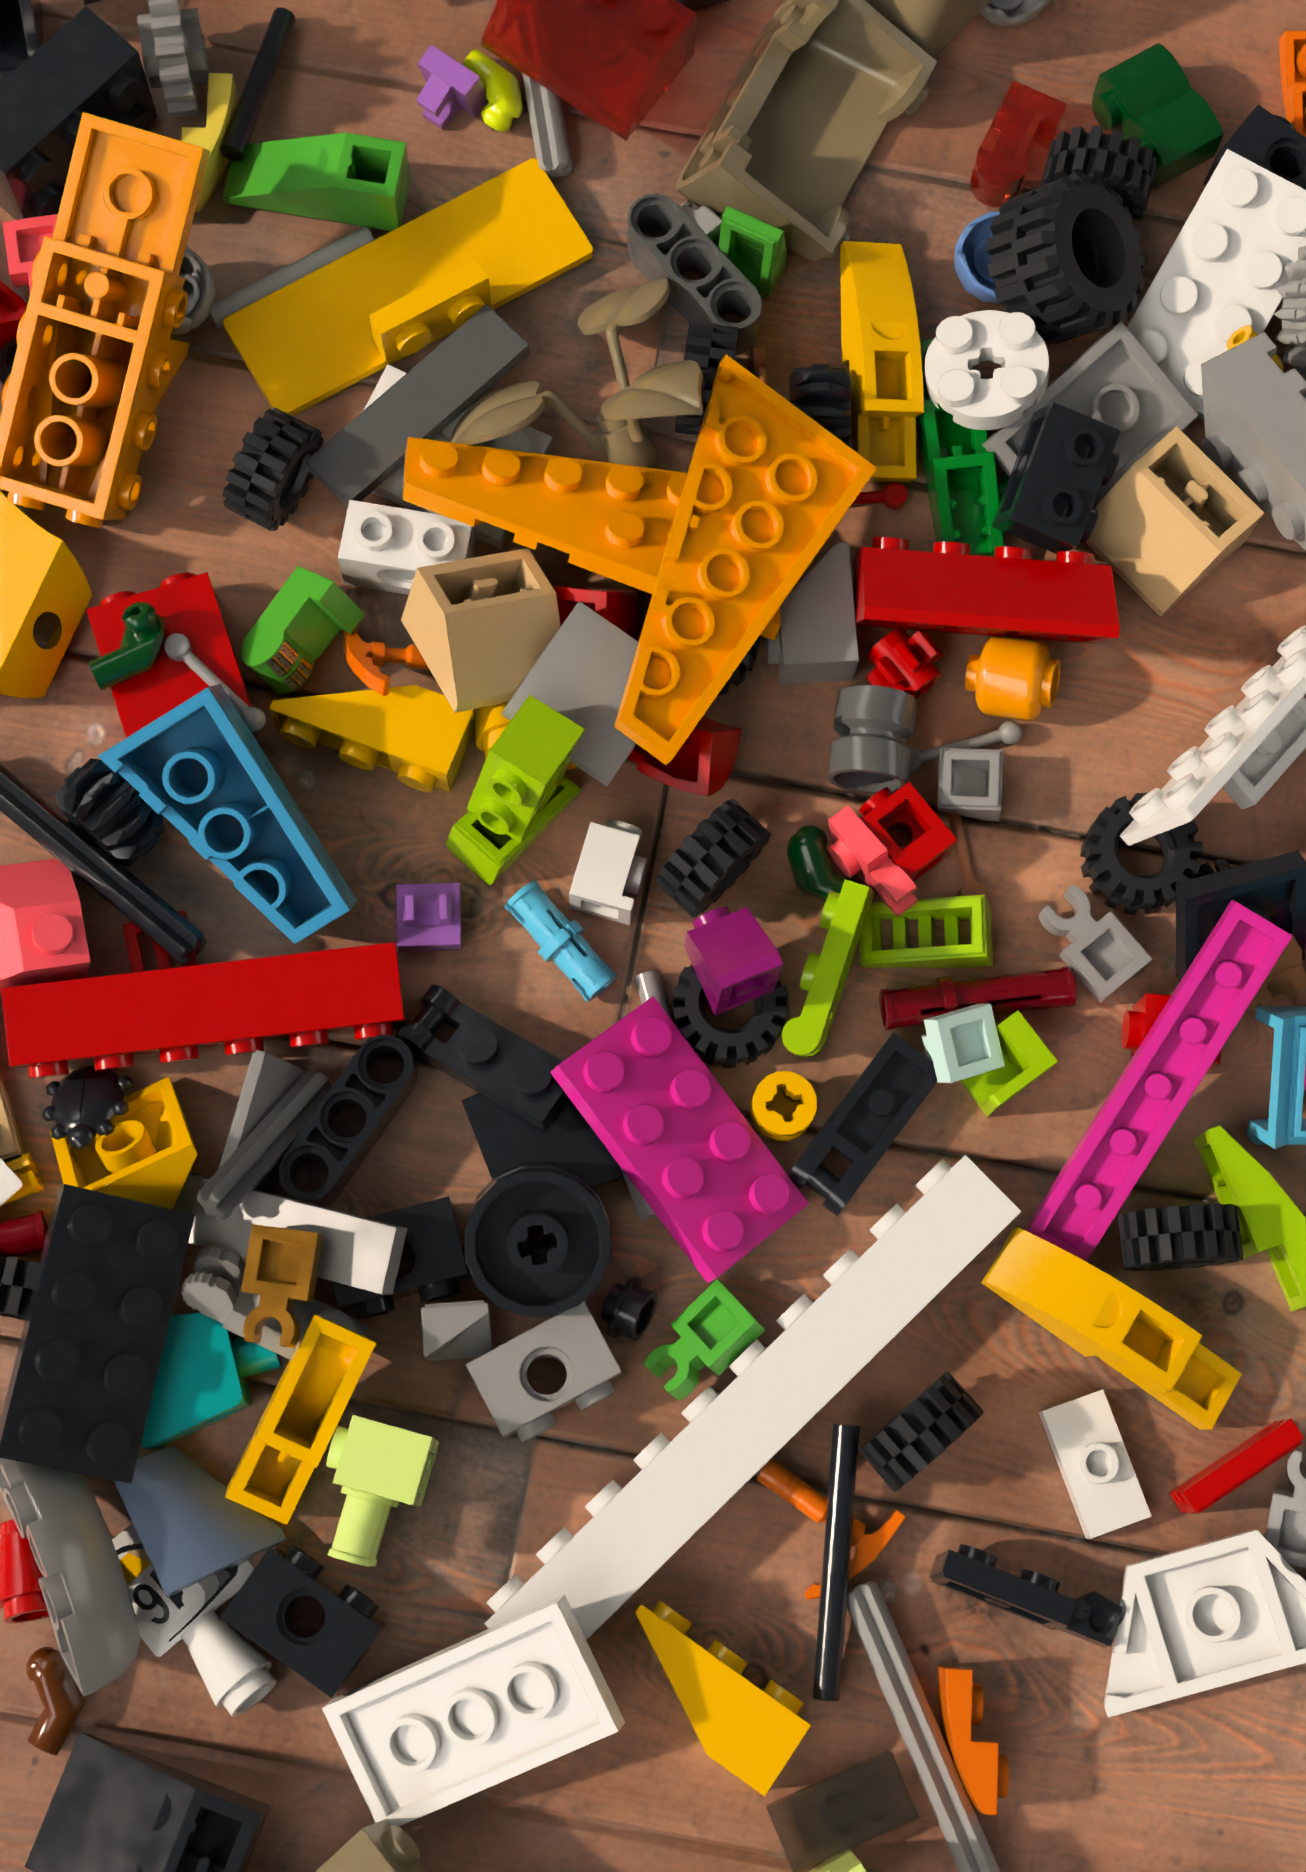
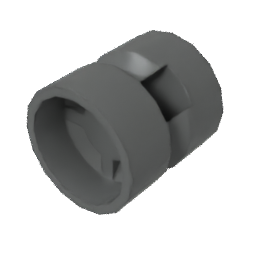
[827,685,918,794]

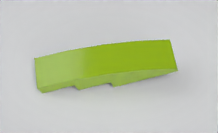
[1193,1125,1306,1312]

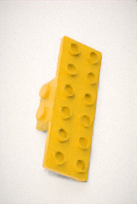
[223,158,593,416]

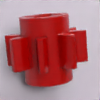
[865,627,944,700]

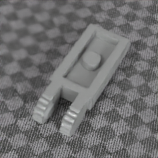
[181,1245,368,1360]

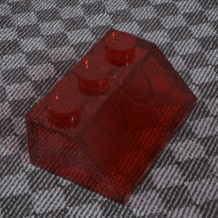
[481,0,697,140]

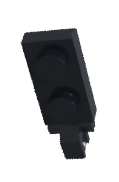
[930,1544,1123,1648]

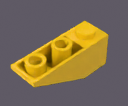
[269,685,476,792]
[634,1600,811,1797]

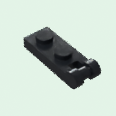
[394,984,569,1131]
[787,1032,937,1217]

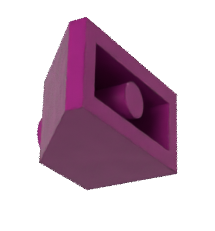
[684,906,784,1016]

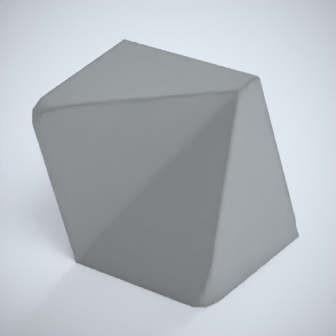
[421,1300,493,1361]

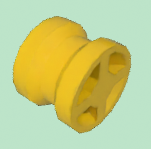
[750,1071,817,1142]

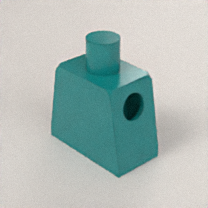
[141,1313,282,1450]

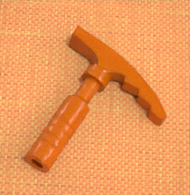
[342,628,430,696]
[756,1458,906,1600]

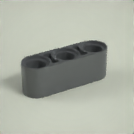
[627,194,762,355]

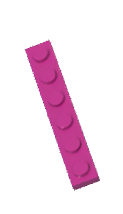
[1024,900,1293,1262]

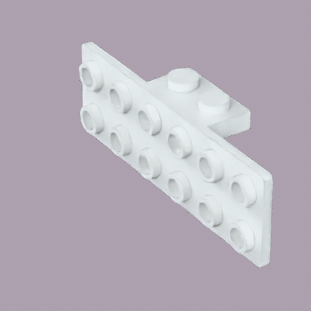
[1120,625,1306,846]

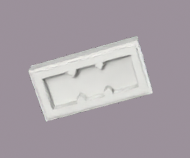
[1038,1389,1152,1539]

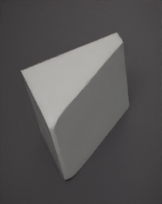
[937,748,1003,821]

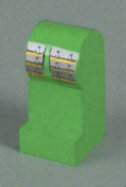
[240,566,365,695]

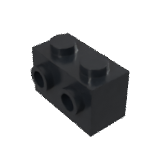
[991,402,1121,554]

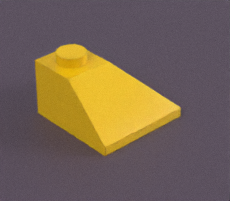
[50,1076,198,1209]

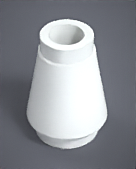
[181,1611,276,1717]

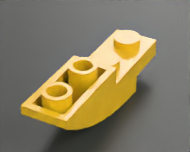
[840,241,924,483]
[981,1227,1242,1430]

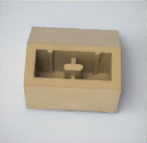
[1086,426,1264,617]
[401,548,561,713]

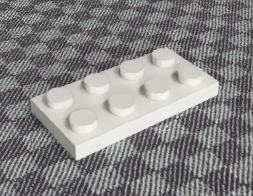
[1127,149,1306,421]
[322,1595,625,1826]

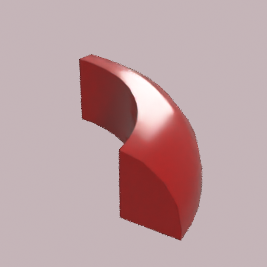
[552,586,742,796]

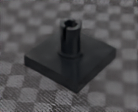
[1176,850,1306,982]

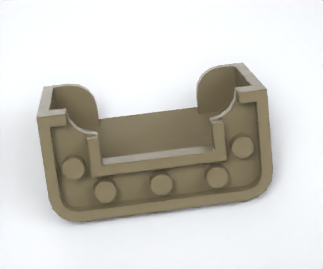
[675,0,937,262]

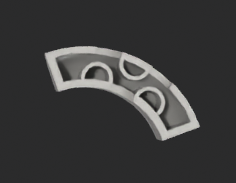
[0,1417,141,1696]

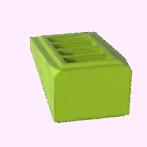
[446,775,581,885]
[860,894,994,968]

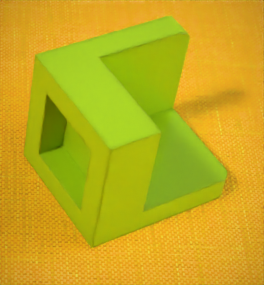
[959,1010,1058,1117]

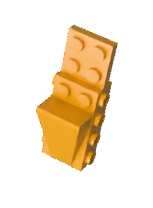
[0,112,210,528]

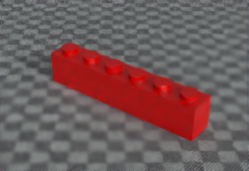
[1,942,405,1079]

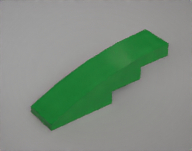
[916,339,1004,557]

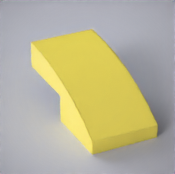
[181,73,239,212]

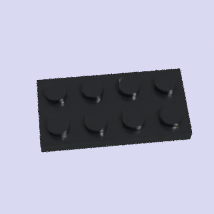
[0,1184,195,1484]

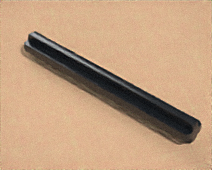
[0,763,206,964]

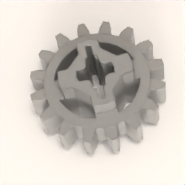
[137,0,210,118]

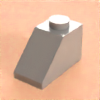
[765,542,859,685]

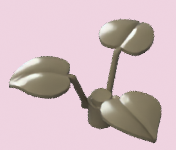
[449,277,703,468]

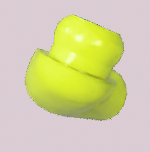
[463,49,523,132]

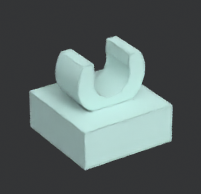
[921,1004,1005,1083]

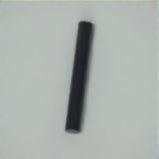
[220,8,296,161]

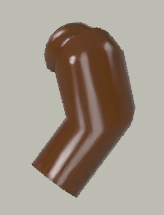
[26,1647,86,1755]

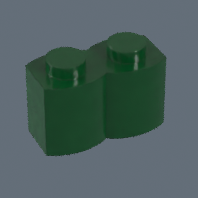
[1092,43,1224,188]

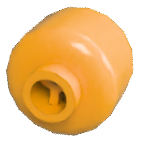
[965,635,1060,721]

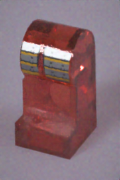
[970,80,1067,208]

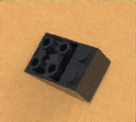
[25,1731,271,1872]

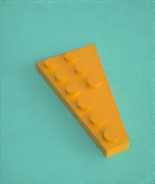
[614,354,877,765]
[403,437,781,641]

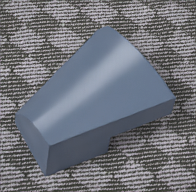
[113,1446,287,1598]

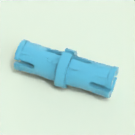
[504,880,618,1003]

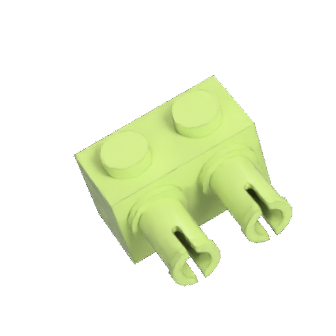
[326,1415,440,1567]

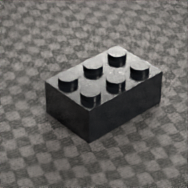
[0,6,158,220]

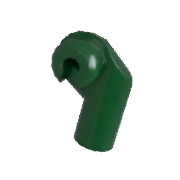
[88,602,166,691]
[787,825,862,902]

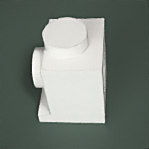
[569,820,648,925]

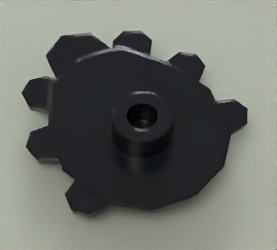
[42,1066,134,1149]

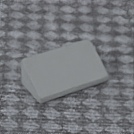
[218,1050,305,1194]

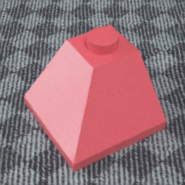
[0,858,90,994]

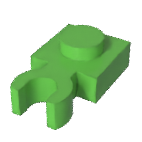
[644,1279,766,1400]

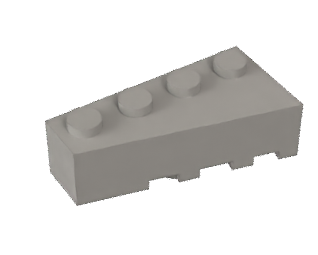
[1201,332,1306,550]

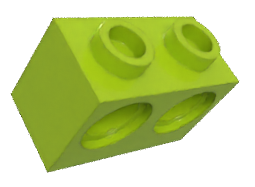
[467,694,585,843]

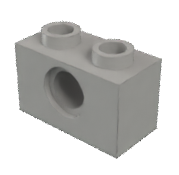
[465,1301,622,1443]

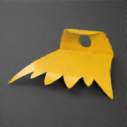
[0,491,92,698]

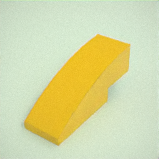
[225,1313,376,1525]

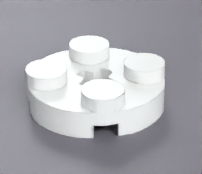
[925,310,1049,430]

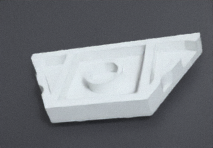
[1104,1529,1306,1718]

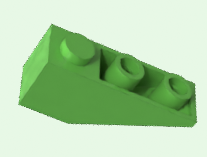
[222,132,411,231]

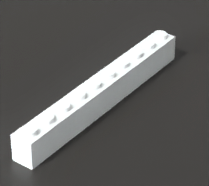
[484,1155,1022,1640]

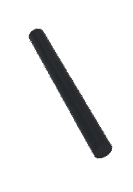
[813,1424,860,1701]

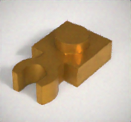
[241,1224,324,1348]

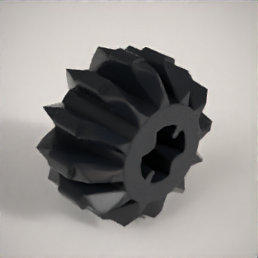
[789,364,852,448]
[55,758,165,866]

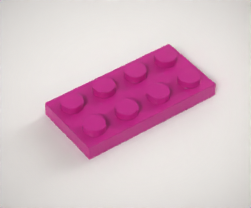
[550,996,809,1283]

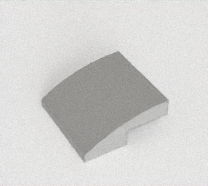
[501,601,638,787]

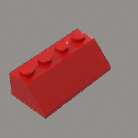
[853,537,1120,644]

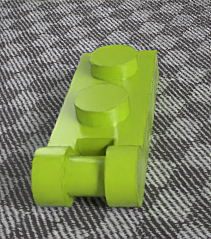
[782,879,874,1057]

